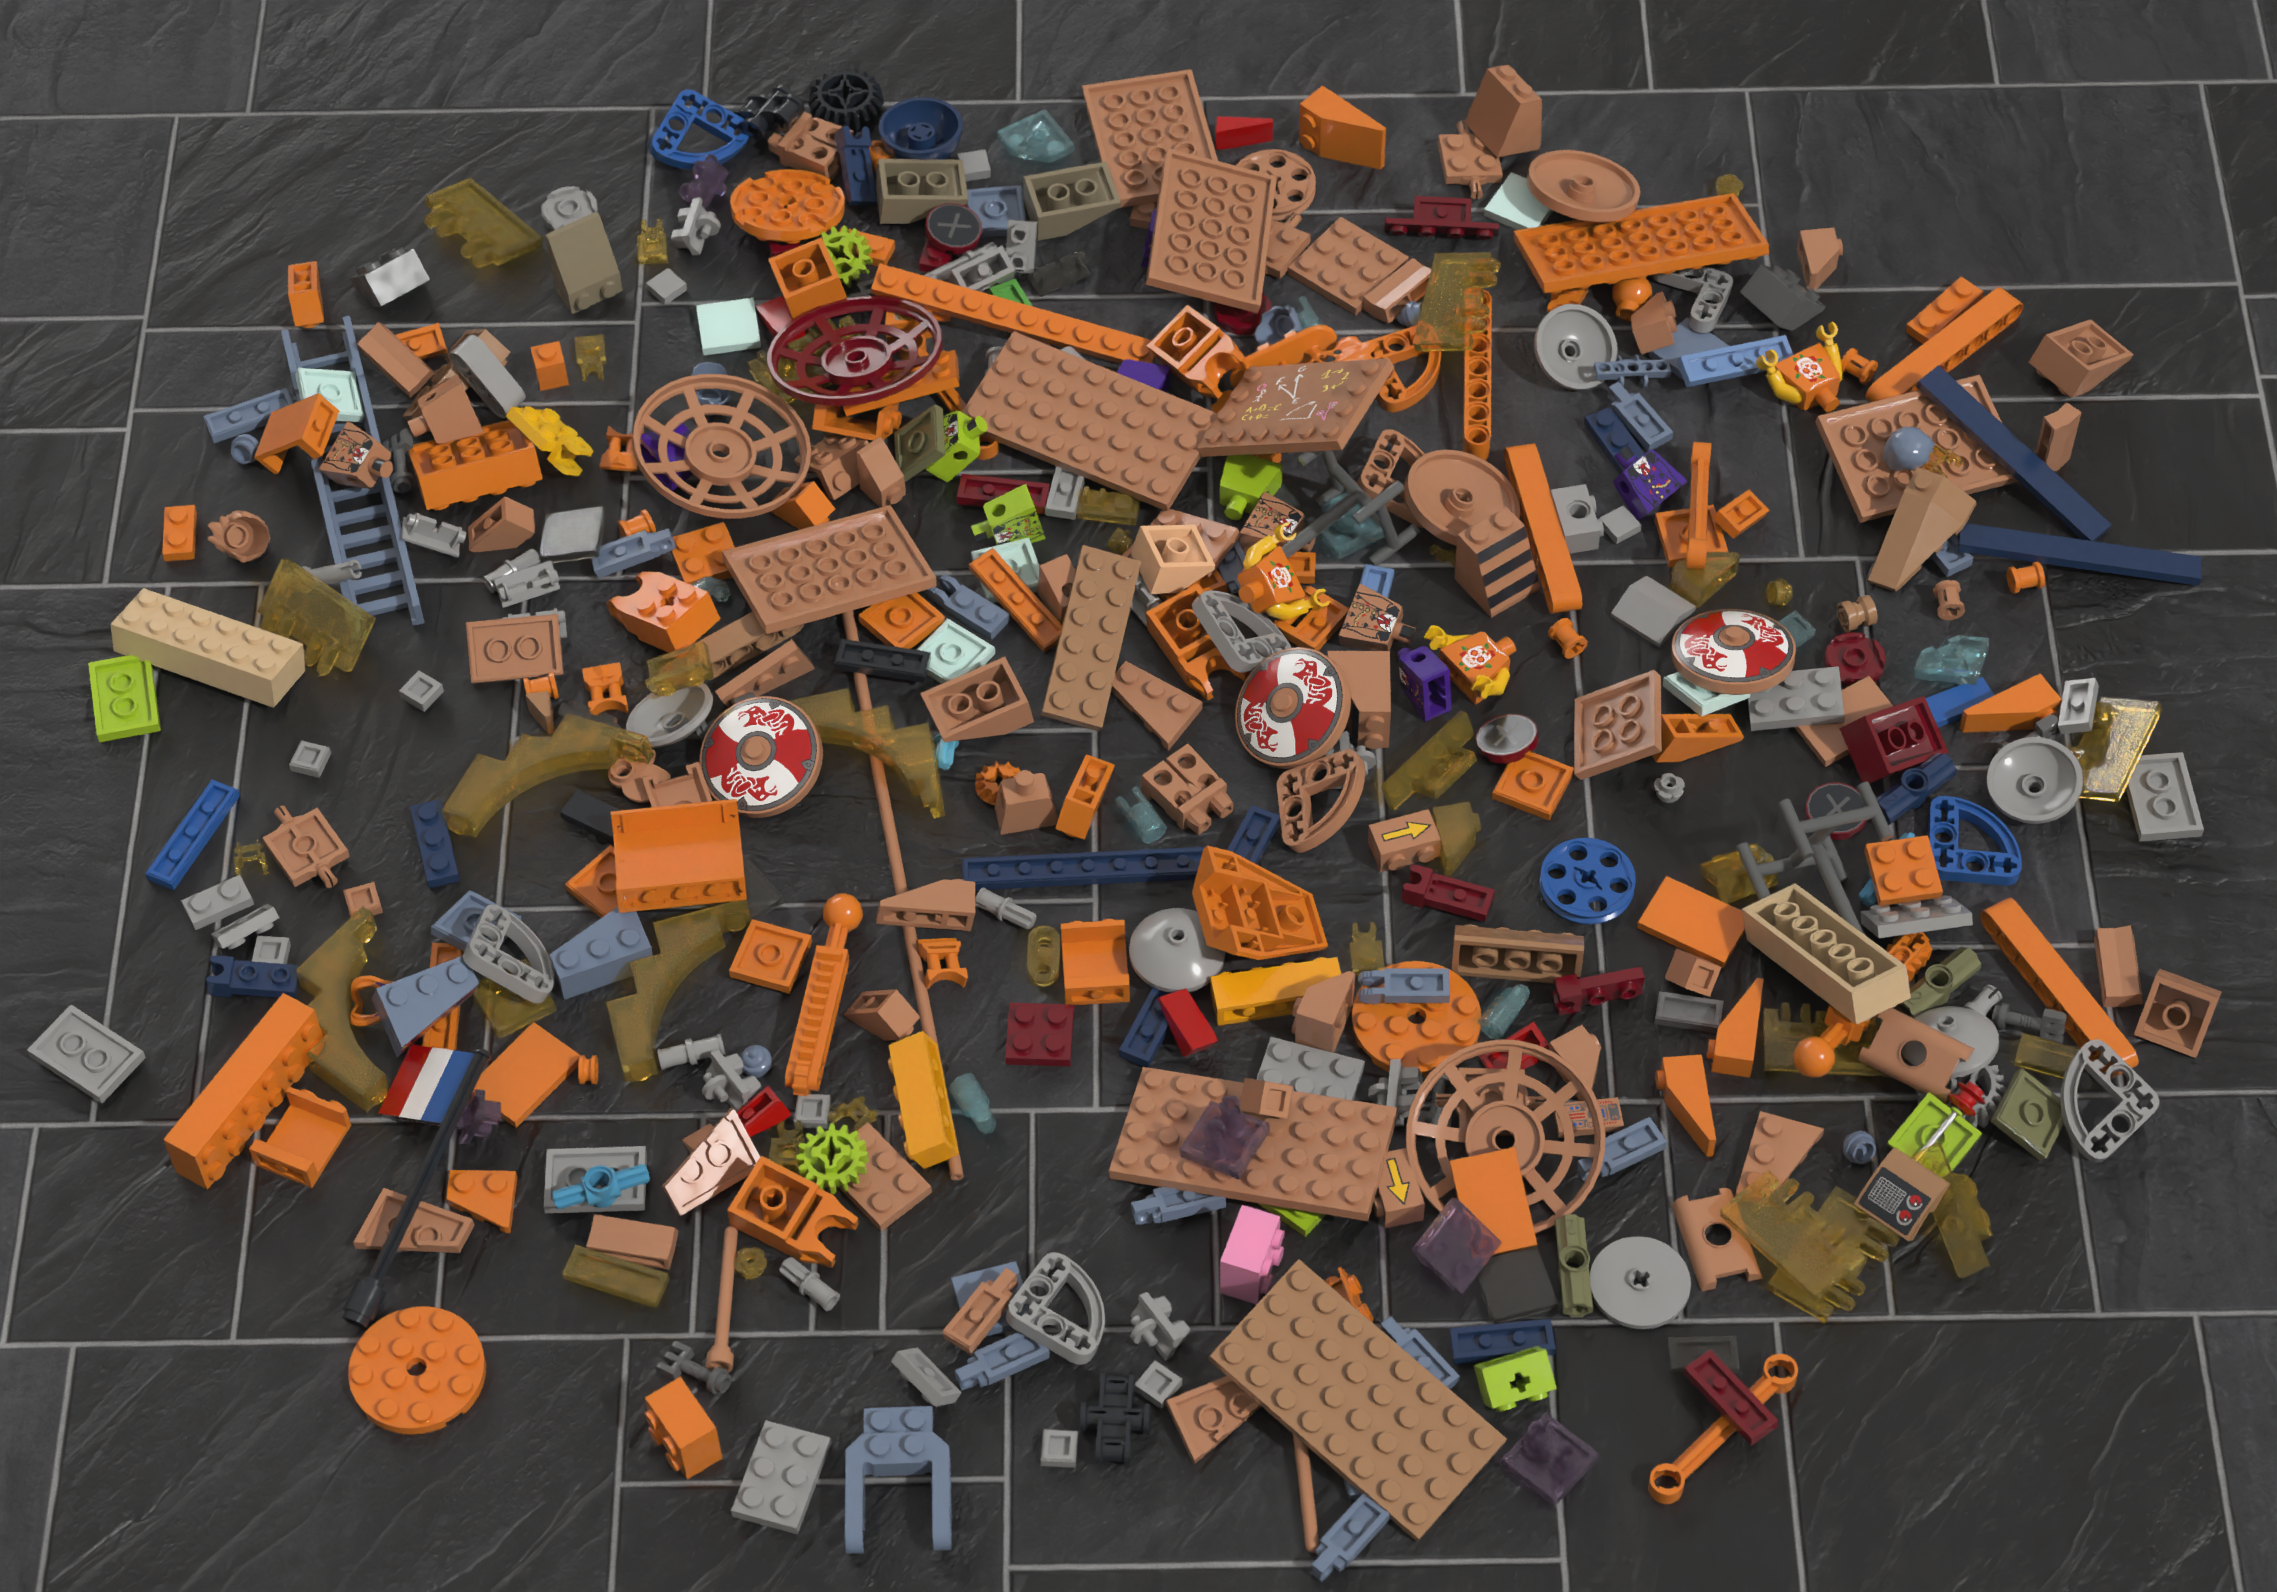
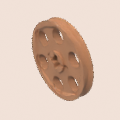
[1236,149,1316,221]

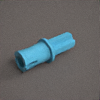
[934,732,959,770]

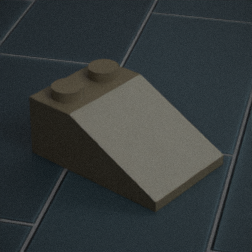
[875,159,968,224]
[1023,161,1121,241]
[545,211,623,314]

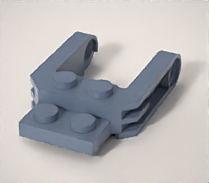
[845,1406,952,1554]

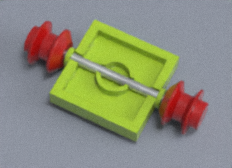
[1887,1081,1985,1180]

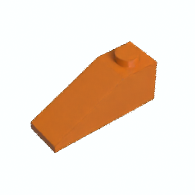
[288,261,324,328]
[1959,674,2062,733]
[1651,714,1744,762]
[1055,754,1115,840]
[1707,978,1764,1078]
[1655,1055,1716,1157]

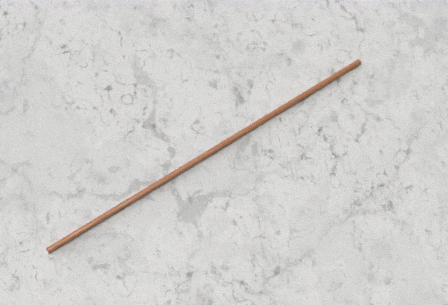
[841,610,964,1181]

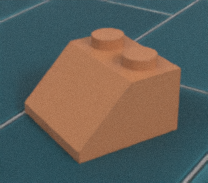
[2134,969,2222,1058]
[1291,971,1355,1053]

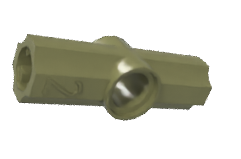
[1894,946,1982,1018]
[1555,1214,1593,1317]

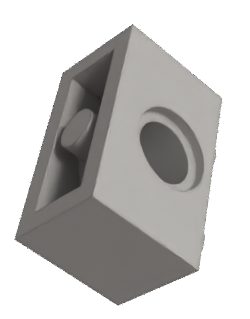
[948,246,1016,293]
[1551,484,1604,553]

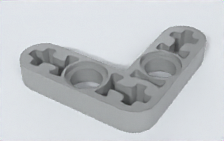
[1651,266,1733,333]

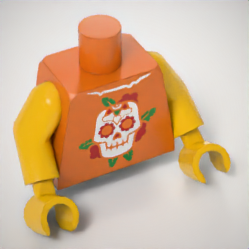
[1756,322,1842,412]
[1237,523,1330,621]
[1423,625,1516,705]

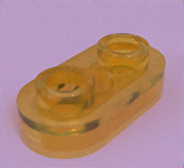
[1027,925,1060,986]

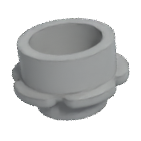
[1654,773,1685,803]

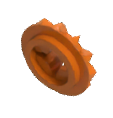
[975,761,1020,805]

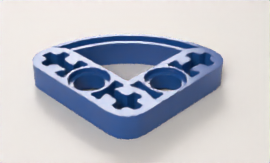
[649,90,750,170]
[1928,796,2022,886]

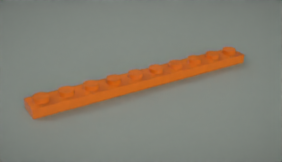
[871,263,1155,364]

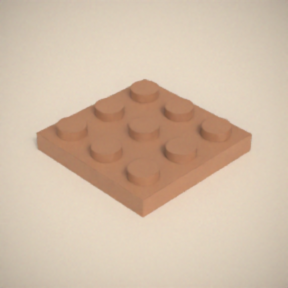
[1288,217,1409,316]
[1574,670,1662,780]

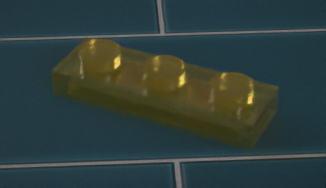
[563,1245,670,1308]

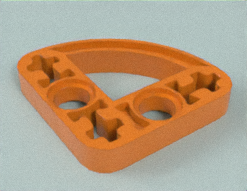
[1366,324,1441,413]

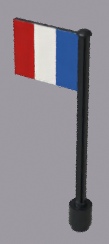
[342,1044,491,1329]

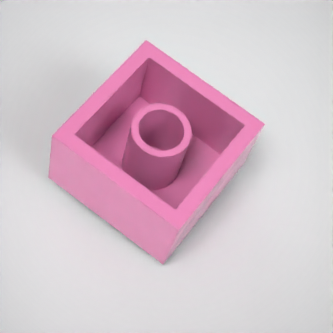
[1220,1205,1284,1304]

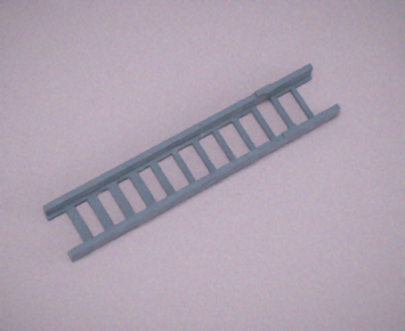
[281,315,425,640]

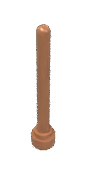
[706,1226,738,1373]
[1293,1434,1319,1553]

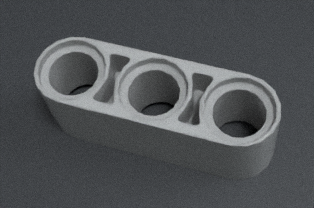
[449,334,526,418]

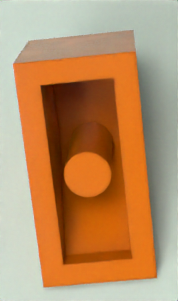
[770,481,835,530]

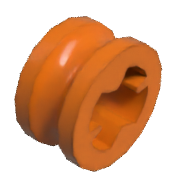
[578,1055,599,1084]

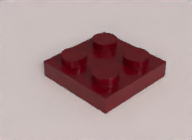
[1005,1002,1074,1067]

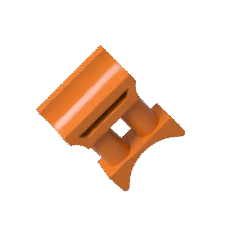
[600,426,645,472]
[582,662,629,720]
[917,938,968,989]

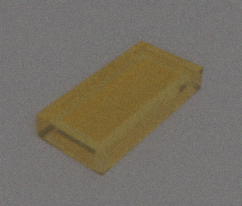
[2014,1033,2081,1078]

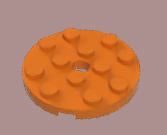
[730,169,845,244]
[1352,961,1482,1078]
[348,1306,486,1434]

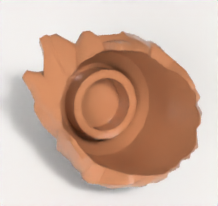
[208,511,271,563]

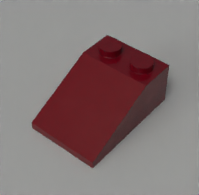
[1839,696,1949,784]

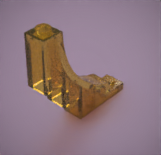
[789,688,945,819]
[442,713,654,837]
[606,900,752,1082]
[296,906,389,1112]

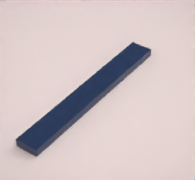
[1916,365,2112,541]
[1958,523,2202,586]
[962,846,1214,890]

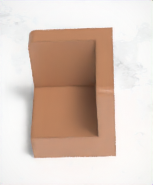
[1665,948,1722,997]
[1240,1078,1293,1119]

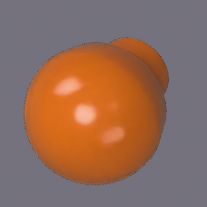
[1612,278,1652,321]

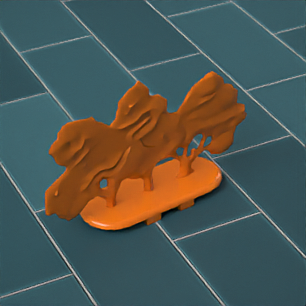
[1210,325,1375,413]

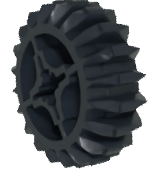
[808,68,884,133]

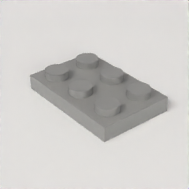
[1748,666,1845,731]
[2119,752,2204,842]
[1861,895,1973,938]
[27,1005,146,1104]
[1256,1037,1365,1100]
[544,1146,647,1213]
[731,1420,831,1534]

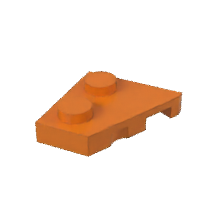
[446,1170,517,1233]

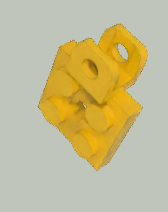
[506,406,593,476]

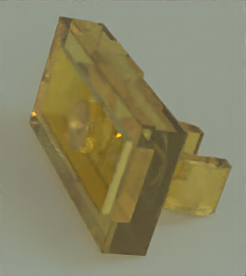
[1077,486,1141,526]

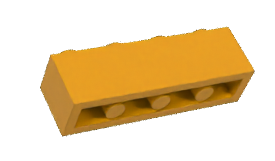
[1210,957,1341,1026]
[888,1031,959,1169]

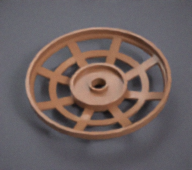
[632,374,811,519]
[1406,1040,1605,1234]

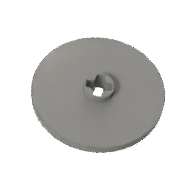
[1590,1236,1691,1329]

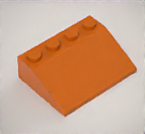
[408,420,543,510]

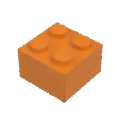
[768,237,847,319]
[644,1377,722,1480]

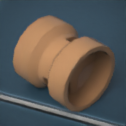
[1837,595,1878,632]

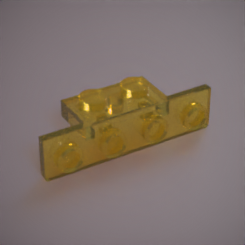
[1381,711,1477,811]
[1911,1142,1992,1278]

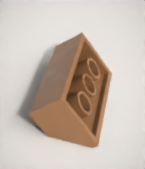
[1452,925,1584,983]

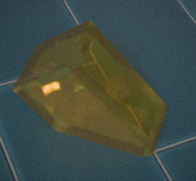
[1670,552,1740,608]
[1432,802,1481,876]

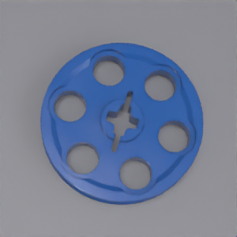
[1539,838,1636,924]

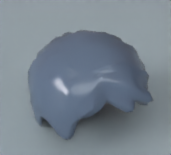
[1255,306,1302,346]
[691,362,732,405]
[1883,426,1935,471]

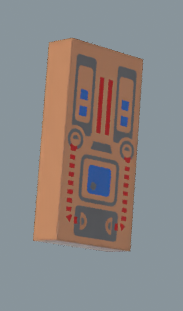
[1553,1097,1624,1138]

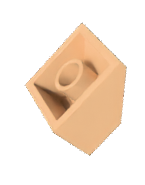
[1131,525,1216,594]

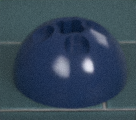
[879,97,963,160]

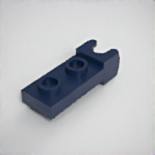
[835,126,877,206]
[206,955,301,999]

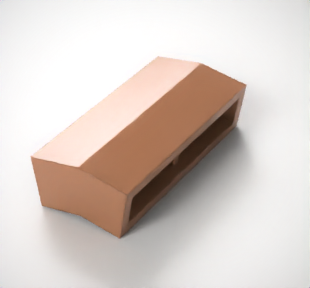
[1363,258,1438,324]
[357,322,435,398]
[2035,402,2082,472]
[2094,925,2143,1007]
[586,1214,679,1269]

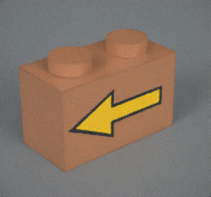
[1368,809,1441,872]
[1373,1148,1425,1228]

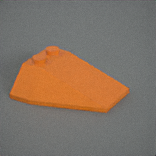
[1192,846,1328,960]

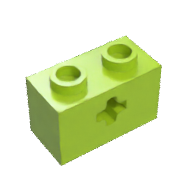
[1474,1346,1557,1412]

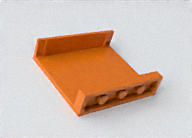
[611,799,747,913]

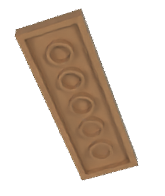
[1041,545,1141,732]

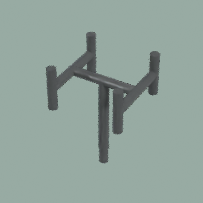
[1281,451,1420,566]
[1736,782,1893,934]

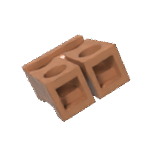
[768,112,854,182]
[1141,744,1234,835]

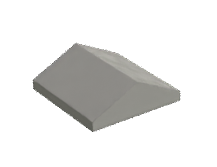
[1610,576,1696,648]

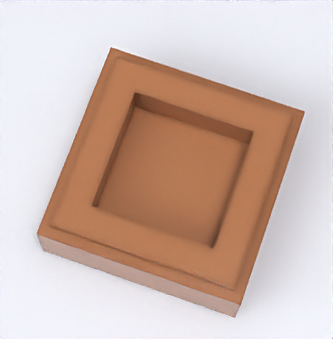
[343,882,383,921]

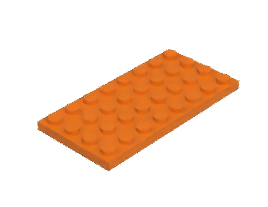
[1514,193,1769,294]

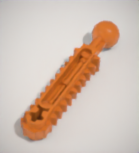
[785,893,863,1097]
[1793,932,1933,1078]

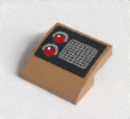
[1854,1147,1950,1241]

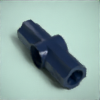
[1876,753,1957,825]

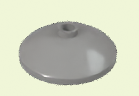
[1534,304,1617,390]
[626,680,713,747]
[1987,737,2083,824]
[1129,908,1226,993]
[1901,1006,1999,1078]

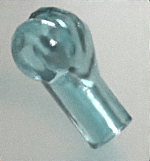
[691,576,731,602]

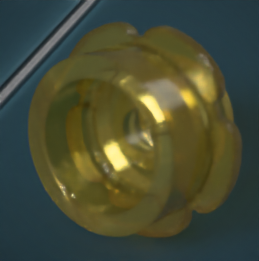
[1715,174,1743,197]
[1106,527,1132,554]
[1766,578,1792,608]
[734,1247,767,1279]

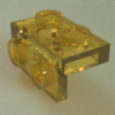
[645,641,714,697]
[1700,843,1778,904]

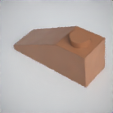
[876,879,975,931]

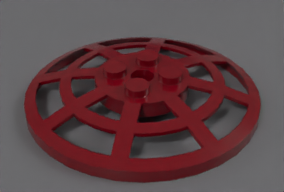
[767,296,943,406]

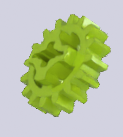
[821,225,873,288]
[796,1123,869,1194]

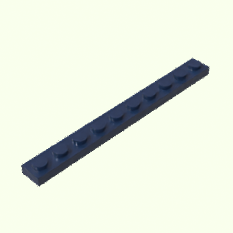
[1119,805,1280,1068]

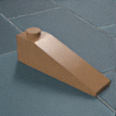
[403,329,511,420]
[1868,467,1977,592]

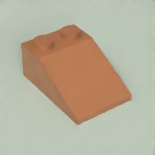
[2029,319,2134,398]
[920,657,1034,742]

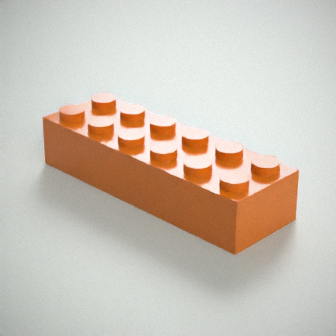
[163,993,325,1190]

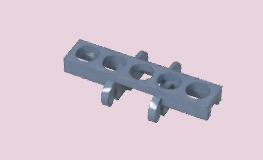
[1593,355,1672,387]

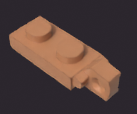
[942,1268,1019,1354]

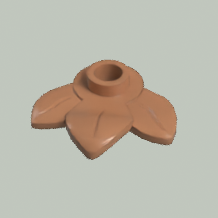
[608,749,671,803]

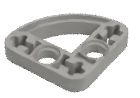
[1192,591,1291,673]
[463,904,554,1004]
[2060,1039,2159,1163]
[1006,1252,1105,1364]

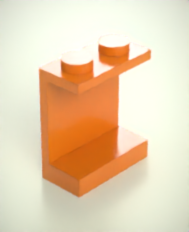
[812,390,902,441]
[254,393,339,475]
[1061,919,1130,1005]
[249,1086,351,1188]

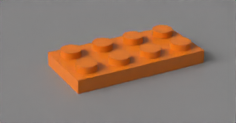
[843,350,960,416]

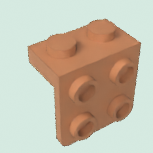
[794,432,869,500]

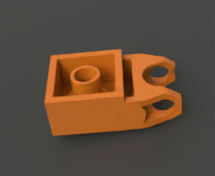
[1147,305,1251,399]
[606,571,721,657]
[1146,583,1249,701]
[727,1156,859,1268]

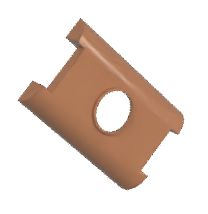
[642,762,712,807]
[1859,1008,1974,1105]
[1672,1188,1762,1292]

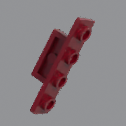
[1384,196,1499,240]

